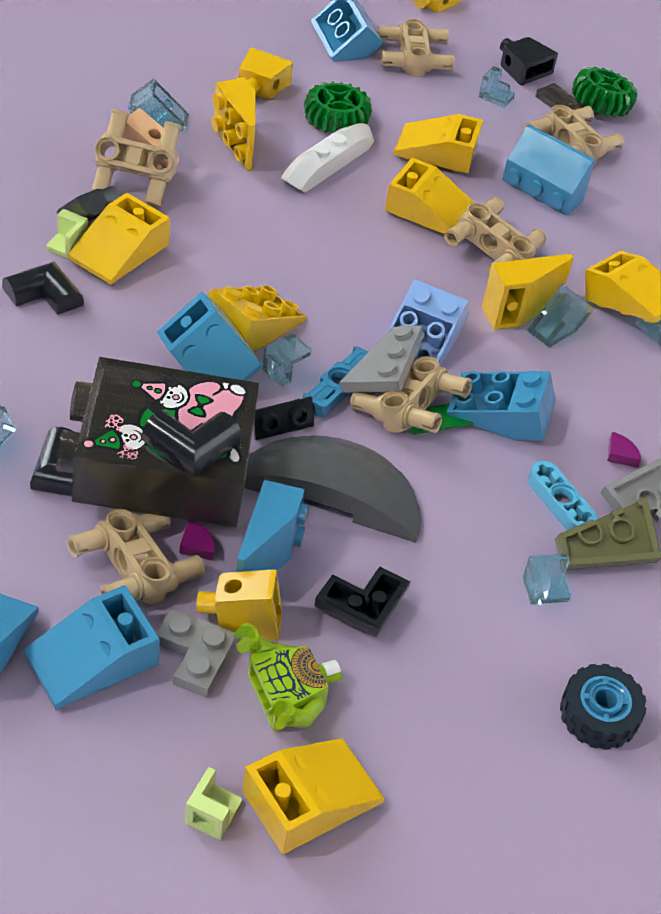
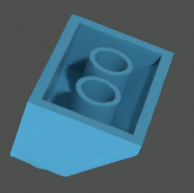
[311,0,384,61]
[502,125,595,215]

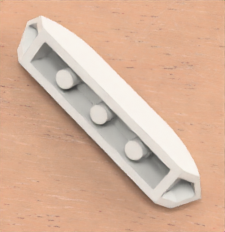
[281,123,374,193]

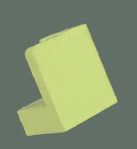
[47,209,88,259]
[185,767,242,841]

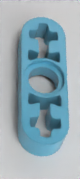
[528,461,598,530]

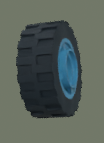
[560,663,647,750]

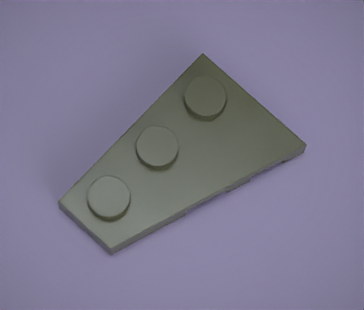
[555,496,661,570]

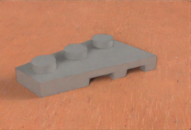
[339,325,424,392]
[601,458,661,525]

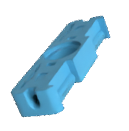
[303,346,368,418]

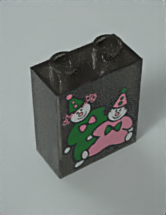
[56,356,259,528]

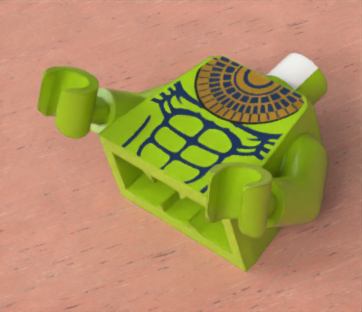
[233,623,342,733]

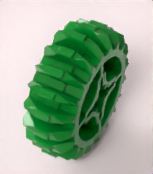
[572,66,638,117]
[304,81,372,133]

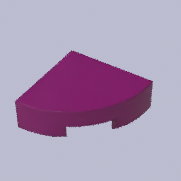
[607,432,641,467]
[179,520,215,560]

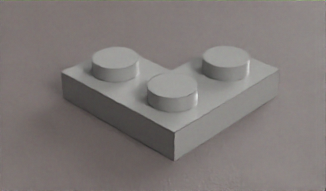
[156,608,237,698]

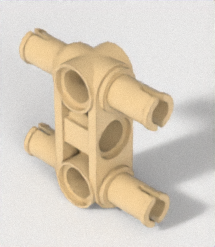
[377,19,454,77]
[525,105,624,165]
[91,109,182,207]
[444,196,547,274]
[350,356,472,433]
[67,508,205,605]

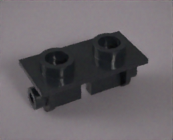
[246,396,314,440]

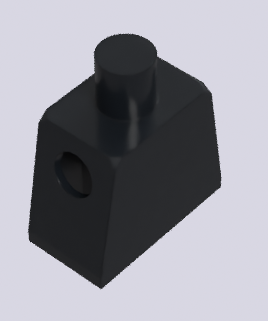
[500,37,558,86]

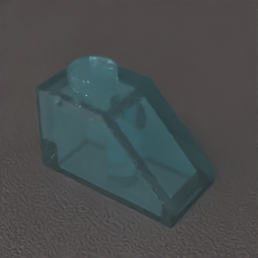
[128,78,189,131]
[527,284,594,348]

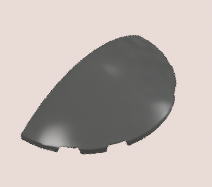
[227,435,421,543]

